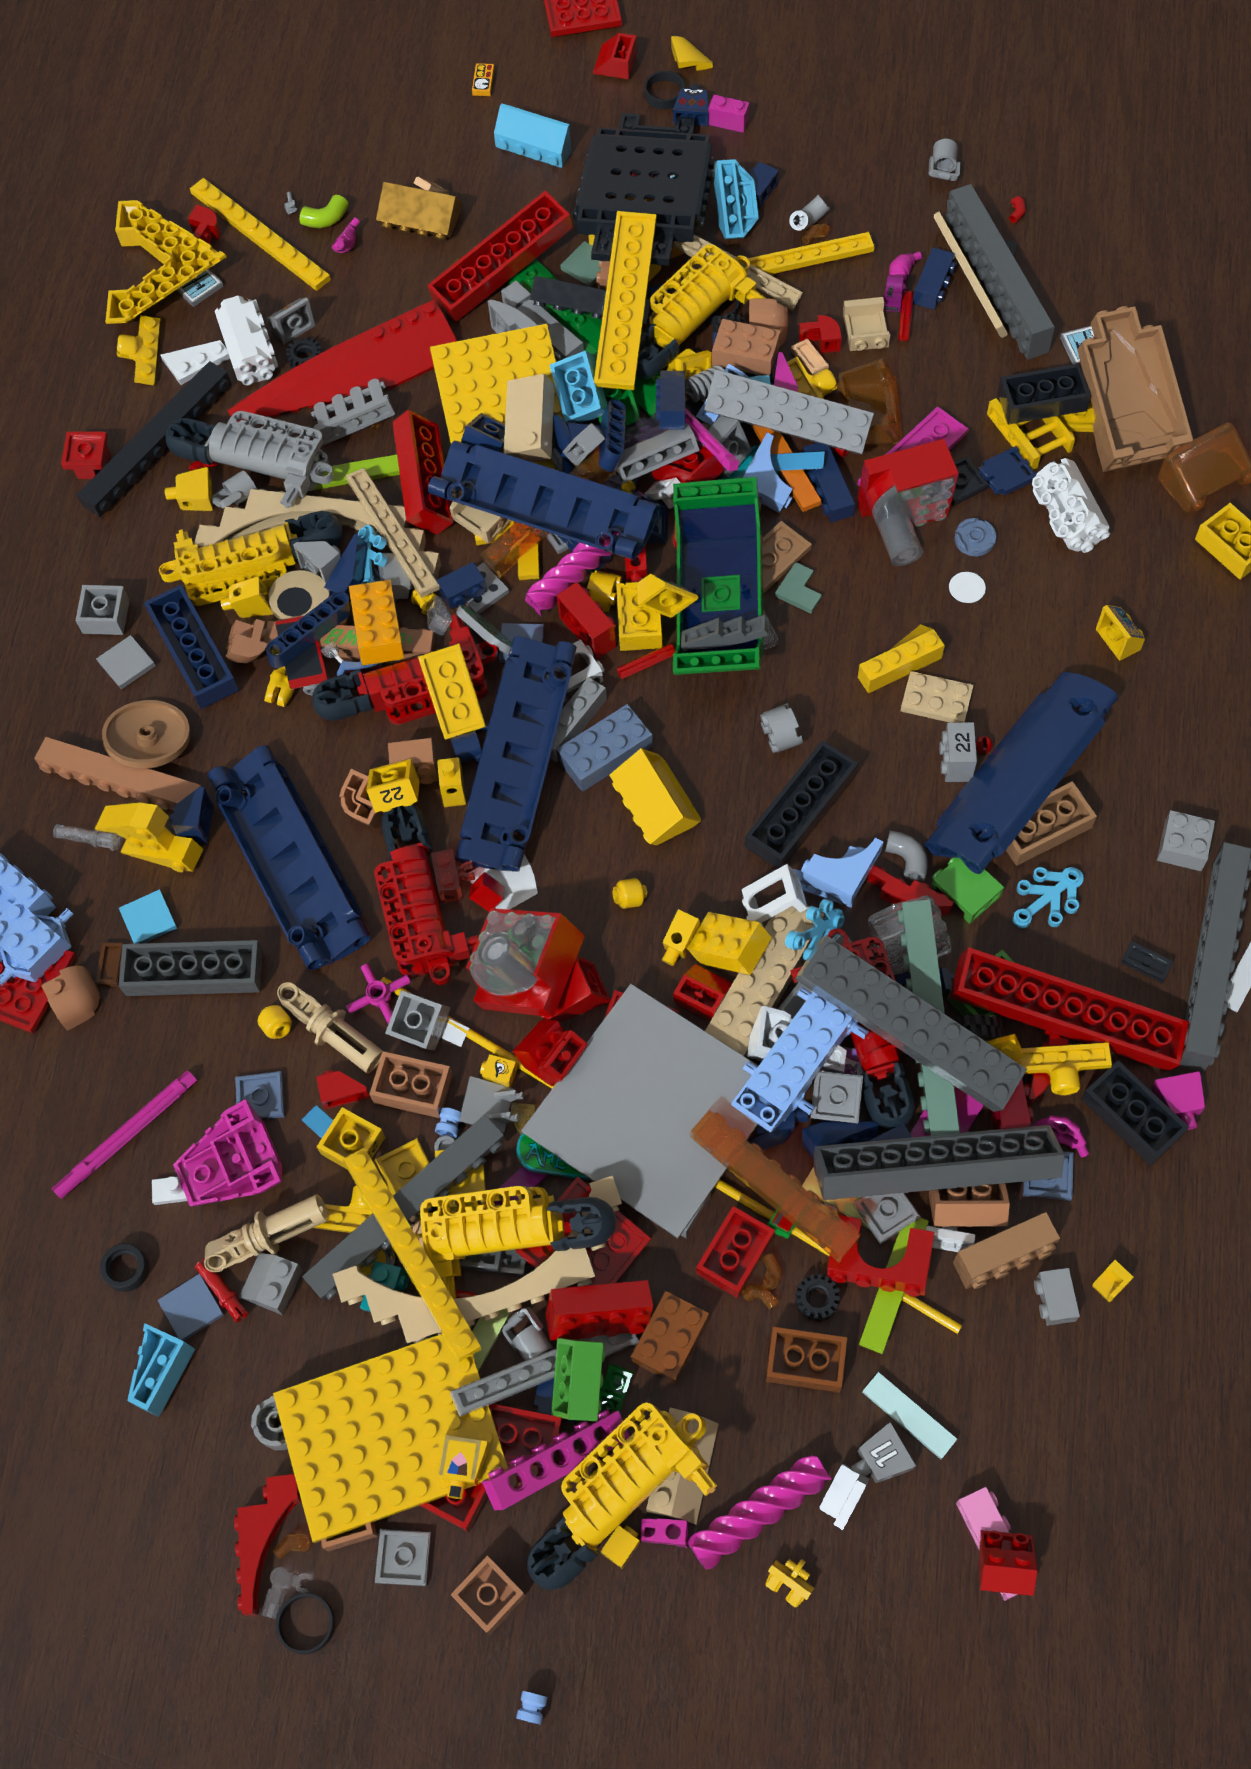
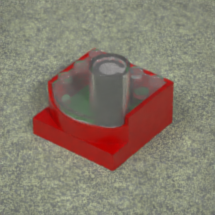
[857,439,959,566]
[466,908,585,1017]

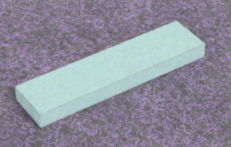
[862,1372,957,1459]

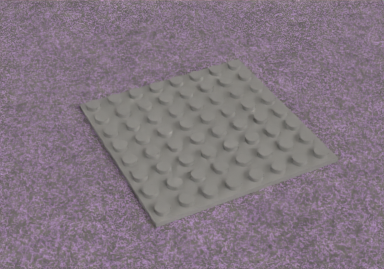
[521,984,758,1238]

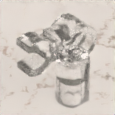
[261,1567,313,1619]

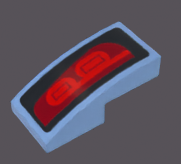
[337,659,381,678]

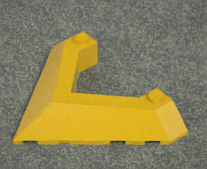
[105,200,226,324]

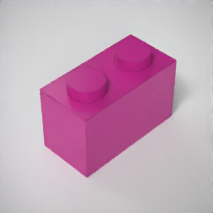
[708,95,749,133]

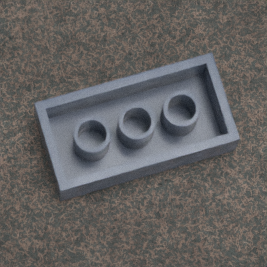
[556,704,653,792]

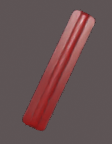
[898,291,913,342]
[617,644,675,679]

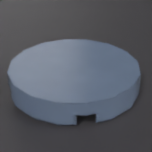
[954,518,996,557]

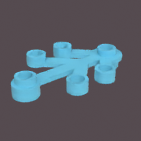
[358,525,387,584]
[1012,867,1083,929]
[785,899,845,961]

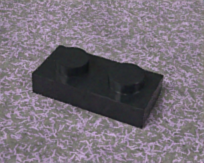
[1120,941,1173,983]

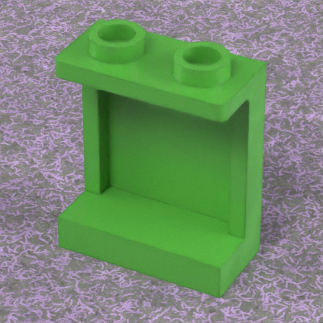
[931,858,1004,924]

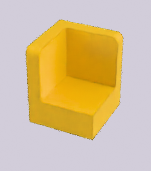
[1092,1260,1134,1303]

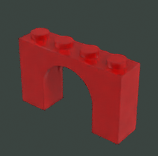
[827,1215,935,1297]

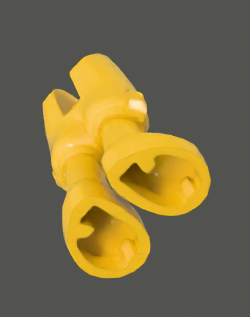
[264,654,296,707]

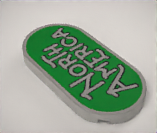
[456,605,512,655]

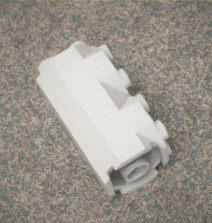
[215,296,278,385]
[1032,458,1110,553]

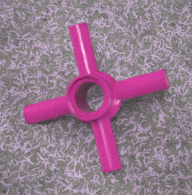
[346,964,411,1024]

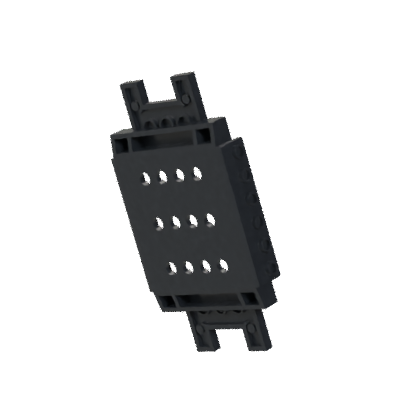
[573,113,715,266]

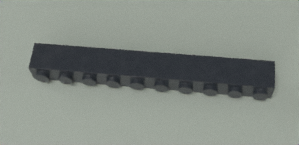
[77,361,231,518]

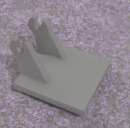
[459,1076,524,1133]

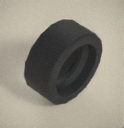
[100,1243,149,1292]

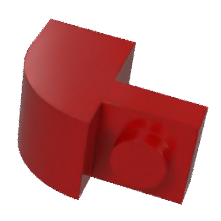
[188,204,221,244]
[798,315,842,353]

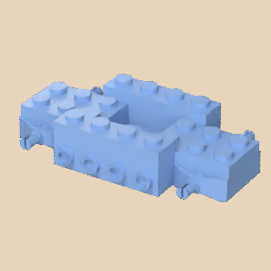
[0,853,74,986]

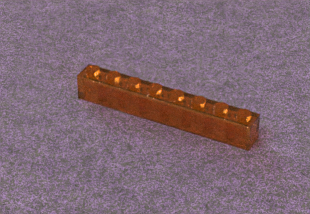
[480,446,617,579]
[690,1110,860,1263]

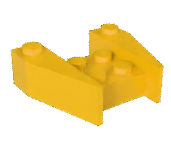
[95,803,203,872]

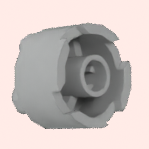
[760,703,803,753]
[251,1396,288,1450]

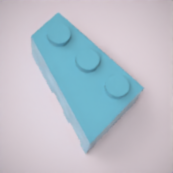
[127,1323,195,1417]

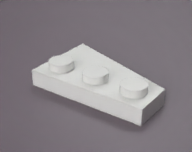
[160,340,230,385]

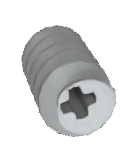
[685,365,724,403]

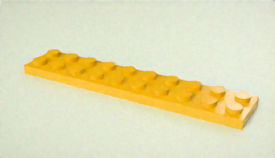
[594,211,656,390]

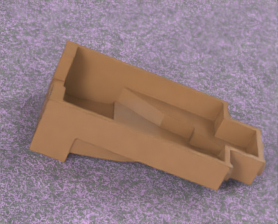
[1077,306,1193,472]

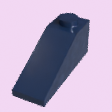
[324,534,367,603]
[802,1122,878,1162]

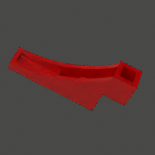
[234,1474,302,1616]

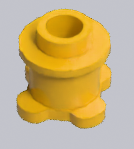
[411,589,438,615]

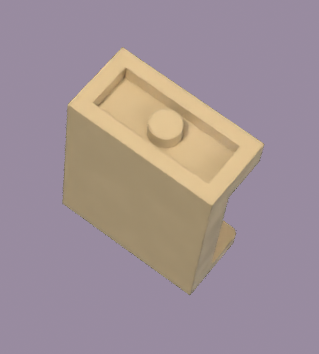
[843,297,890,351]
[450,485,511,544]

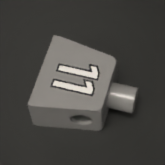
[850,1422,916,1483]

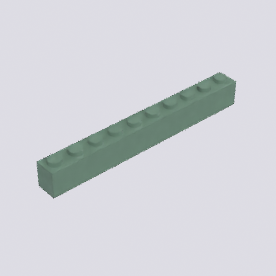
[897,900,960,1136]

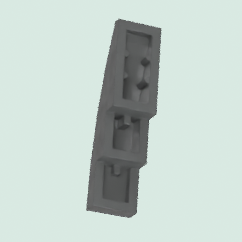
[681,614,769,650]
[459,1250,535,1278]

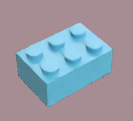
[550,351,608,424]

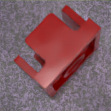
[61,432,111,479]

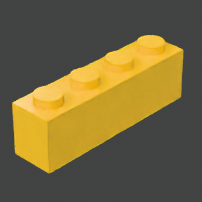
[858,624,945,694]

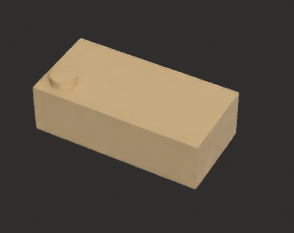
[504,374,554,462]

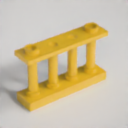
[987,398,1075,470]

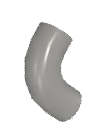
[789,195,830,231]
[885,830,928,882]

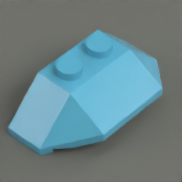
[714,159,759,239]

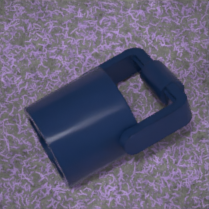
[450,724,489,763]

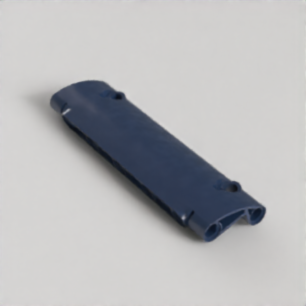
[428,440,660,560]
[455,636,577,872]
[924,672,1118,874]
[208,745,371,970]

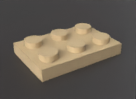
[900,671,973,723]

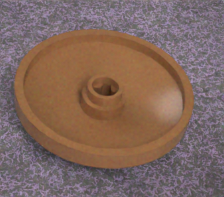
[102,700,190,768]

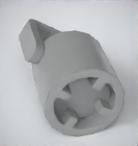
[929,139,960,181]
[211,470,257,508]
[502,1307,555,1361]

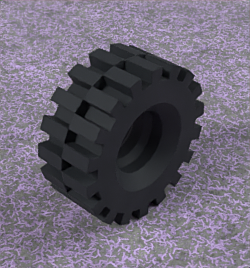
[955,1014,1005,1041]

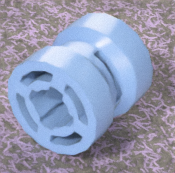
[435,1108,461,1138]
[516,1691,548,1725]

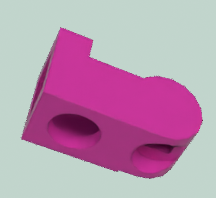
[640,1518,690,1548]

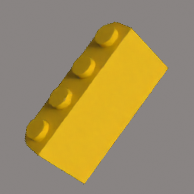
[609,748,701,845]

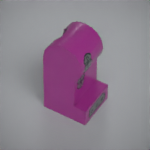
[883,275,904,312]

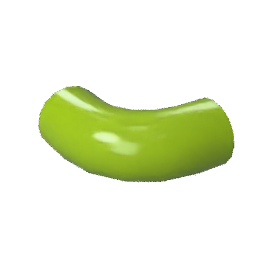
[300,195,349,229]

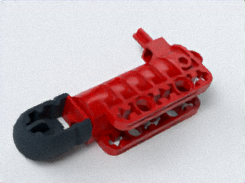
[312,614,498,725]
[374,804,479,985]
[790,928,915,1129]

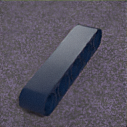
[599,400,626,472]
[266,591,351,668]

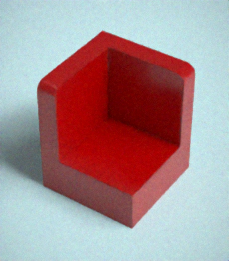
[469,872,505,912]

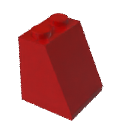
[542,956,611,1023]

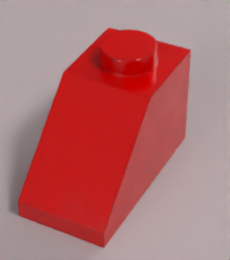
[316,1070,370,1109]

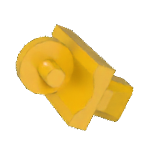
[765,1559,814,1607]

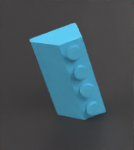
[494,103,572,168]

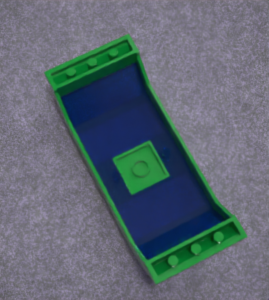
[673,477,764,675]

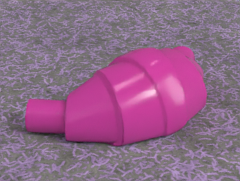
[332,217,360,253]
[889,251,922,294]
[1030,1115,1089,1157]

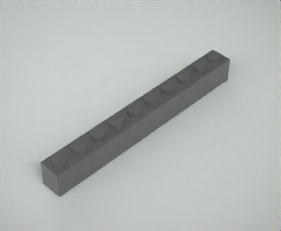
[302,1115,504,1302]

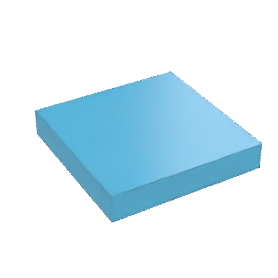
[119,889,177,944]

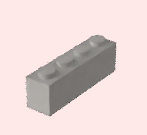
[517,299,584,362]
[617,423,699,483]
[550,677,607,762]

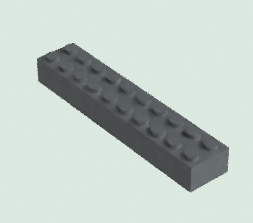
[945,184,1054,360]
[1179,842,1251,1072]
[795,935,1027,1112]
[814,1125,1064,1200]

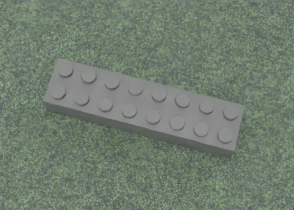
[704,369,874,455]

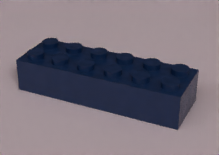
[144,584,239,709]

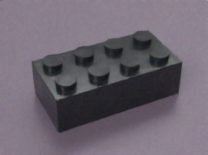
[997,363,1091,425]
[1081,1060,1190,1166]

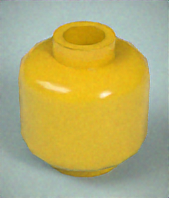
[613,878,647,909]
[258,1005,292,1039]

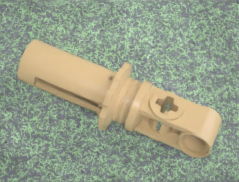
[277,982,383,1074]
[204,1194,329,1272]

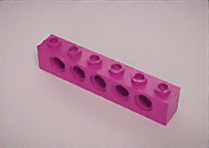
[482,1409,630,1510]

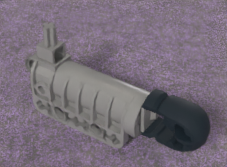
[165,411,334,508]

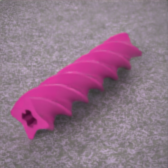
[525,532,619,616]
[687,1454,832,1570]

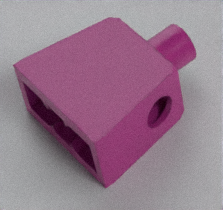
[1151,1072,1205,1130]

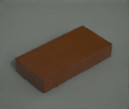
[95,942,125,987]

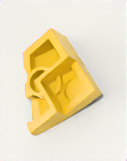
[671,36,713,71]

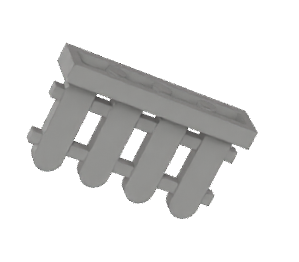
[311,379,395,445]

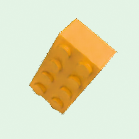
[349,580,404,666]

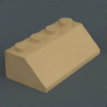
[646,1408,719,1525]

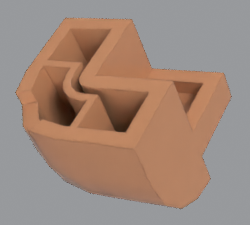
[749,299,788,346]
[225,619,268,663]
[339,769,384,828]
[41,966,101,1031]

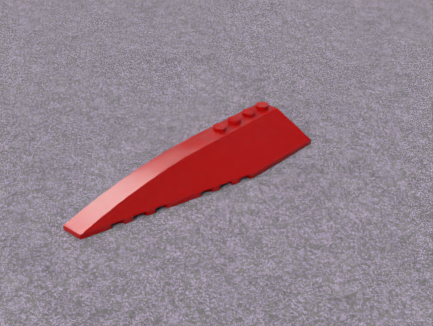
[227,300,457,424]

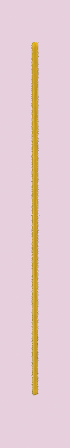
[380,977,962,1334]

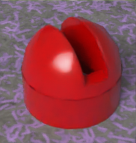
[975,736,993,755]

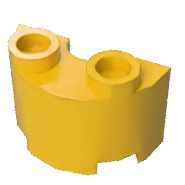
[587,570,622,612]

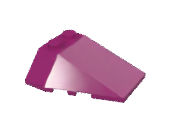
[173,1099,282,1207]

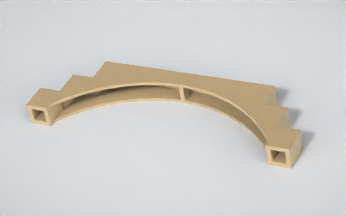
[194,489,441,580]
[333,1175,622,1344]

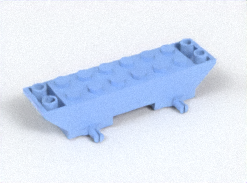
[731,987,869,1133]

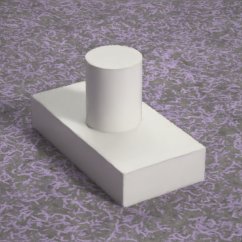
[644,478,680,508]
[152,1177,187,1205]
[926,1226,975,1252]

